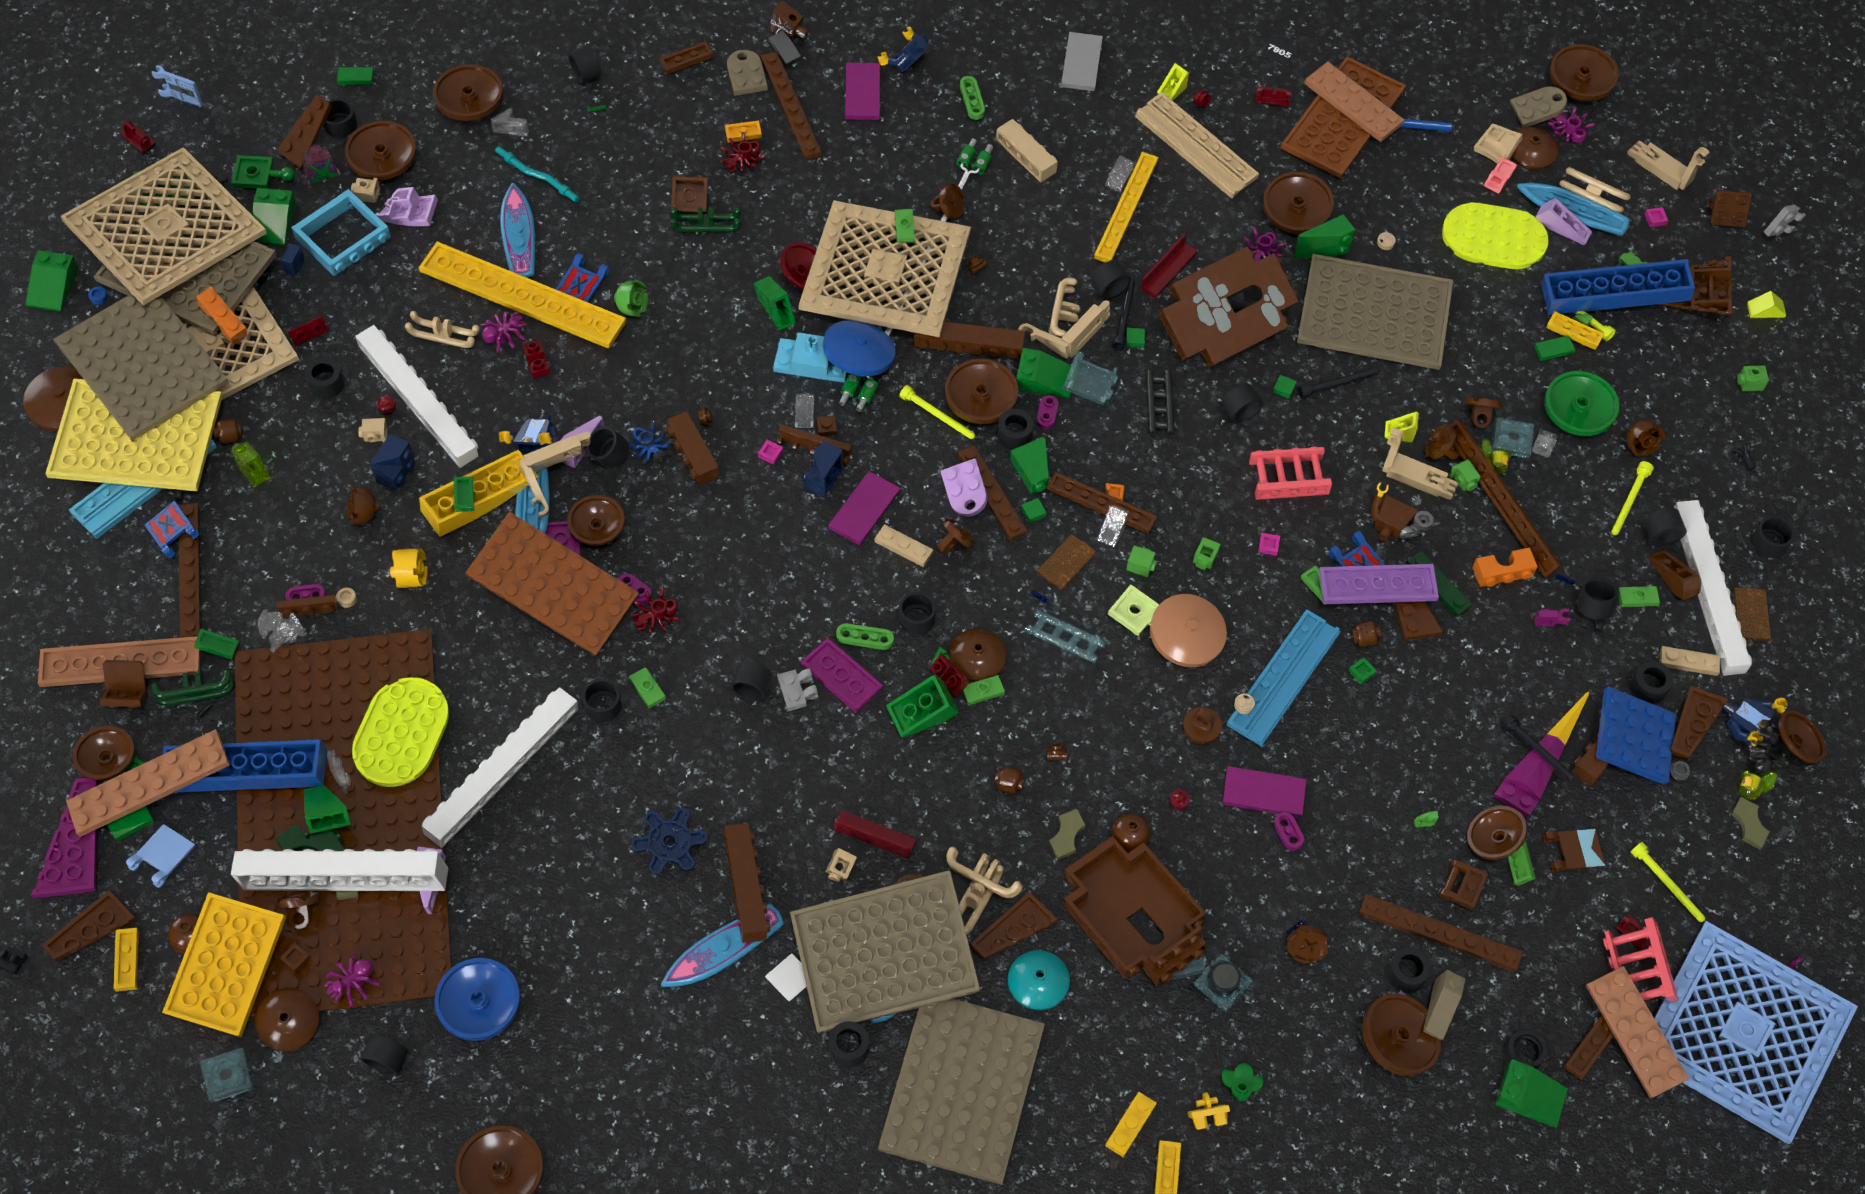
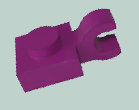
[1534,608,1571,626]

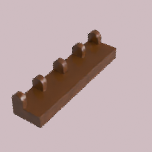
[777,424,852,465]

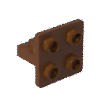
[1708,190,1752,227]

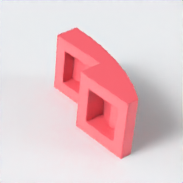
[1483,157,1517,194]

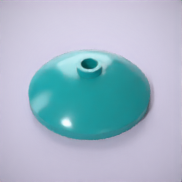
[1008,950,1070,1011]

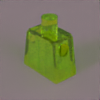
[231,442,270,487]

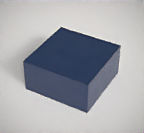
[281,243,305,277]

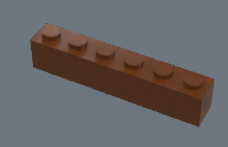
[914,322,1025,359]
[723,823,770,943]

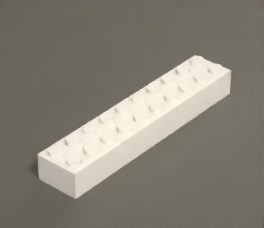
[231,849,448,891]

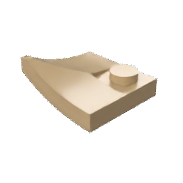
[1474,123,1523,164]

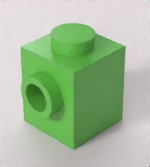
[1737,366,1769,391]
[1126,546,1157,577]

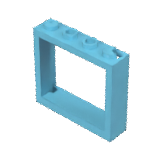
[291,189,391,276]

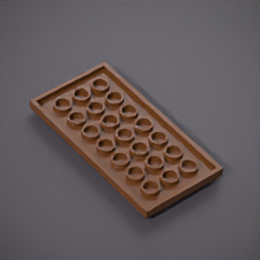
[1281,57,1406,179]
[465,512,639,657]

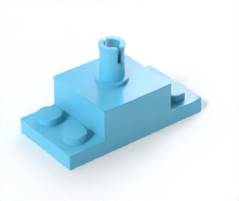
[773,333,847,383]

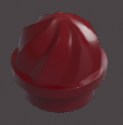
[1193,90,1211,107]
[377,395,396,414]

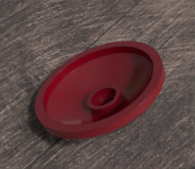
[780,242,827,290]

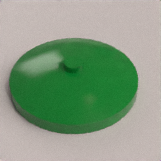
[1544,371,1619,436]

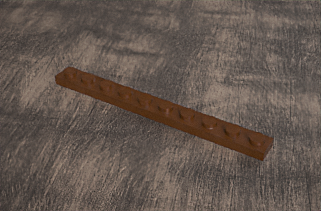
[1450,419,1562,578]

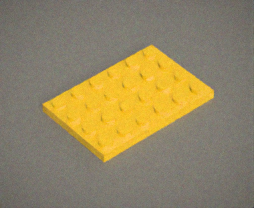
[162,892,287,1037]

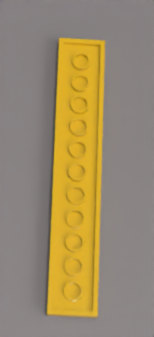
[419,242,626,349]

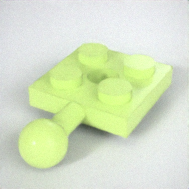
[1108,585,1159,636]

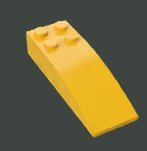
[419,450,538,537]

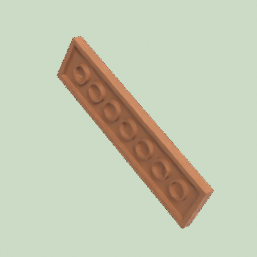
[38,636,201,687]
[66,729,230,837]

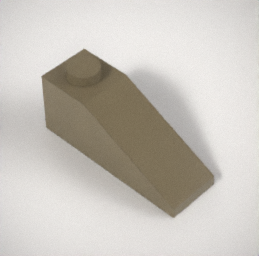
[1423,970,1465,1040]

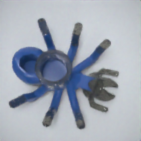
[628,420,673,466]

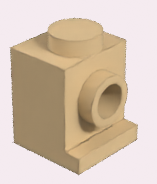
[351,178,380,203]
[359,418,388,443]
[825,848,857,882]

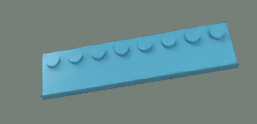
[69,439,216,539]

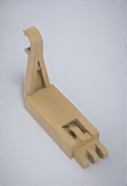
[1627,141,1710,190]
[1018,301,1110,359]
[1382,428,1458,500]
[519,431,591,518]

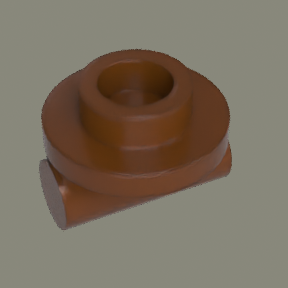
[967,255,987,275]
[1047,743,1067,761]

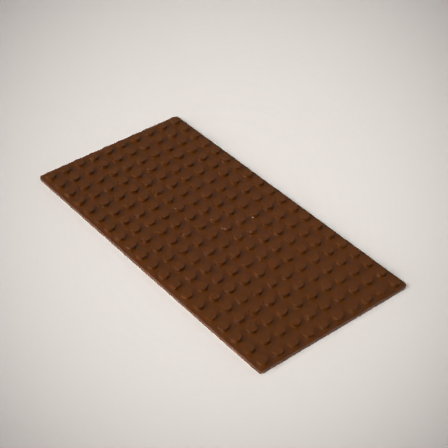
[235,629,451,1022]

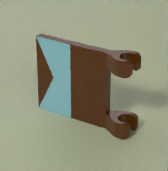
[1543,829,1606,873]

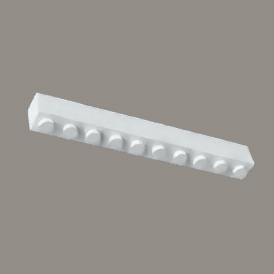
[355,325,478,468]
[1674,500,1752,676]
[422,687,578,848]

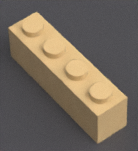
[996,119,1058,183]

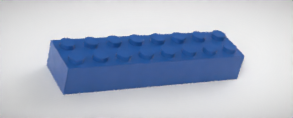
[1541,259,1695,315]
[162,740,328,792]

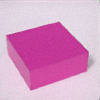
[1644,207,1668,227]
[758,440,783,465]
[1258,533,1280,556]

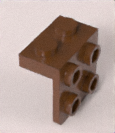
[100,660,147,708]

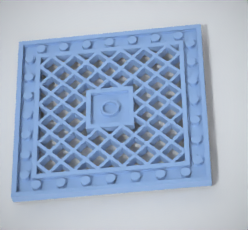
[1654,921,1858,1144]

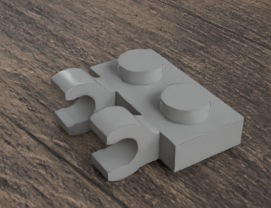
[1764,205,1806,237]
[777,669,818,711]

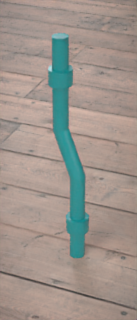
[495,146,580,203]

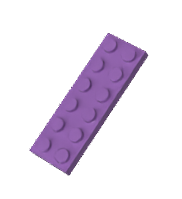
[1319,564,1439,604]

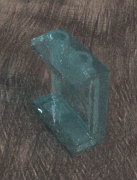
[1062,351,1118,405]

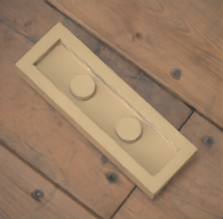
[875,524,933,567]
[1660,646,1720,676]

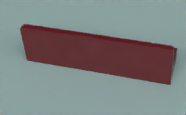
[1141,234,1197,299]
[834,811,916,859]

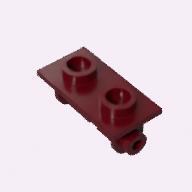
[1255,85,1292,107]
[120,121,156,153]
[288,316,328,346]
[1616,915,1651,950]

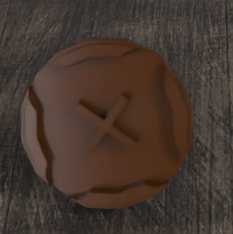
[931,184,965,219]
[1464,397,1502,428]
[1425,425,1460,460]
[938,517,975,554]
[1183,707,1222,745]
[276,891,319,929]
[1287,925,1329,964]

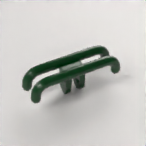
[670,207,741,232]
[151,670,235,706]

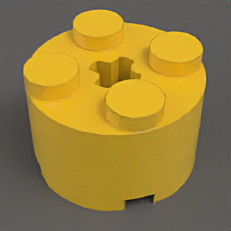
[390,549,428,588]

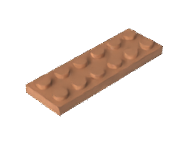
[1304,62,1404,142]
[1586,966,1689,1099]

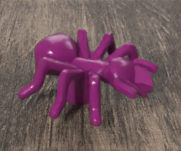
[1548,107,1595,143]
[1240,227,1287,262]
[480,312,526,353]
[324,953,380,1007]

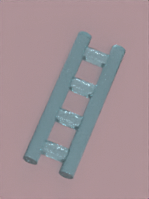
[1025,609,1106,663]

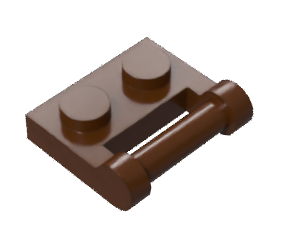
[1439,860,1488,910]

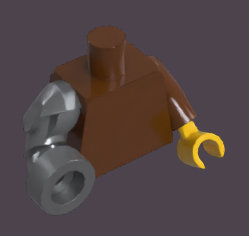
[1371,483,1433,542]

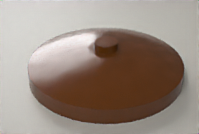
[1550,44,1619,101]
[433,64,503,121]
[345,121,416,180]
[1263,172,1334,234]
[945,359,1018,424]
[23,366,83,432]
[1362,994,1441,1077]
[455,1125,544,1194]

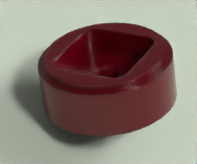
[1169,789,1190,811]

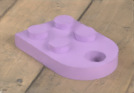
[940,458,988,517]

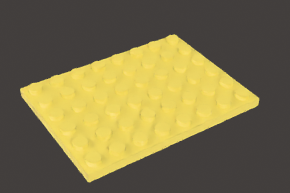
[46,379,222,491]

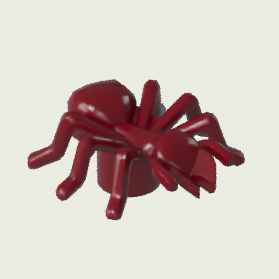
[720,132,766,173]
[631,587,680,633]

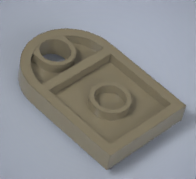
[727,50,768,96]
[1510,87,1567,128]

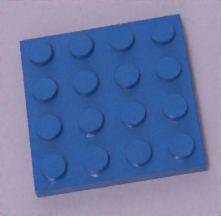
[1596,686,1676,785]

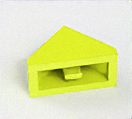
[1157,63,1189,101]
[1747,291,1786,318]
[1384,411,1419,442]

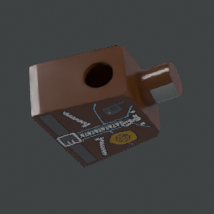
[769,0,809,41]

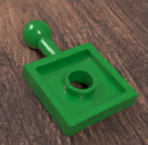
[231,155,295,189]

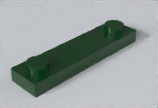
[1406,551,1473,617]

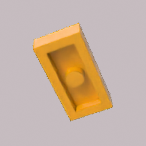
[725,121,762,143]

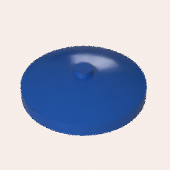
[823,320,895,376]
[435,958,520,1041]

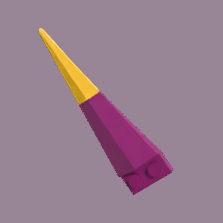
[1493,692,1589,819]

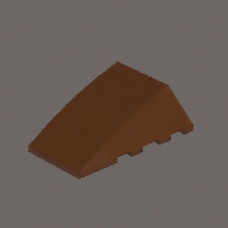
[1658,256,1732,315]

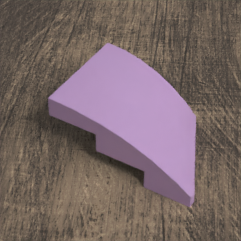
[375,187,438,226]

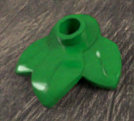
[1221,1062,1263,1101]

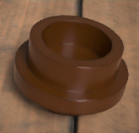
[698,407,712,426]

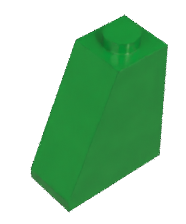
[753,276,795,330]
[1010,437,1049,494]
[304,785,351,834]

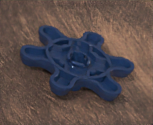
[631,808,707,874]

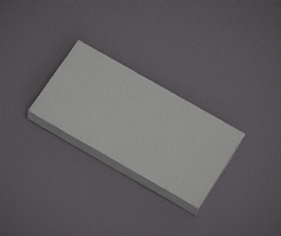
[1061,32,1103,91]

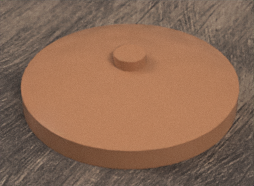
[1150,594,1227,667]

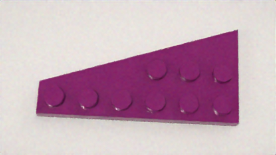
[31,778,98,899]

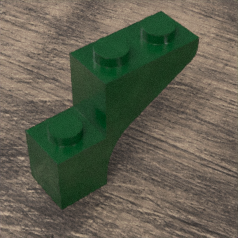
[275,824,349,851]

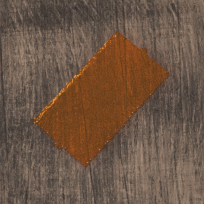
[1037,534,1096,590]
[1733,587,1771,641]

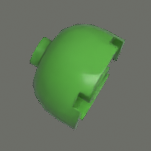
[614,280,648,317]

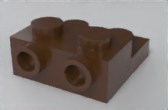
[671,174,709,214]

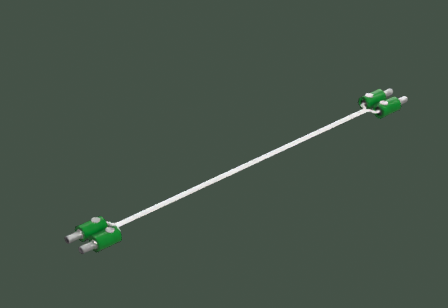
[839,139,993,412]

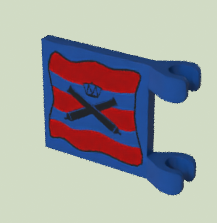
[556,253,610,302]
[145,501,200,559]
[1328,531,1385,567]

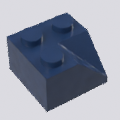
[371,434,415,491]
[804,441,843,497]

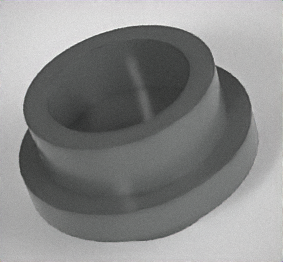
[1670,761,1690,781]

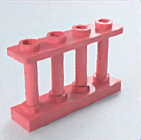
[1249,446,1332,500]
[1603,917,1679,1002]

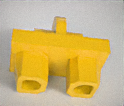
[1188,1092,1230,1130]

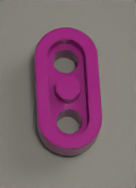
[1037,395,1059,430]
[618,574,651,605]
[286,584,326,600]
[1274,812,1304,851]

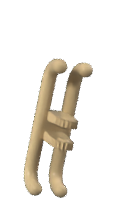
[1559,167,1630,213]
[1048,278,1080,337]
[405,311,480,348]
[946,847,1022,898]
[959,859,1004,935]

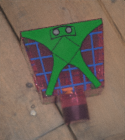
[302,145,341,185]

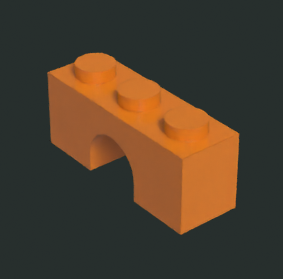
[196,286,247,346]
[1472,548,1537,587]

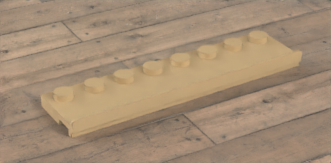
[1136,92,1259,198]

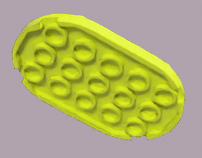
[1442,202,1548,269]
[352,677,449,787]

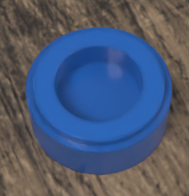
[88,287,108,305]

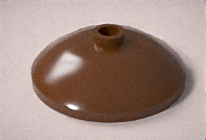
[1511,127,1559,170]
[567,495,625,546]
[949,629,1007,682]
[1778,710,1826,763]
[73,726,135,780]
[1467,806,1528,860]
[255,988,320,1052]

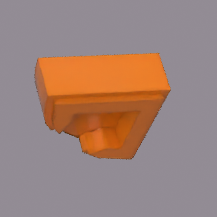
[1105,483,1124,501]

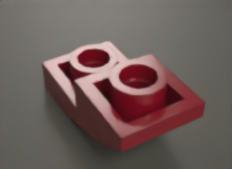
[522,340,551,378]
[929,654,969,696]

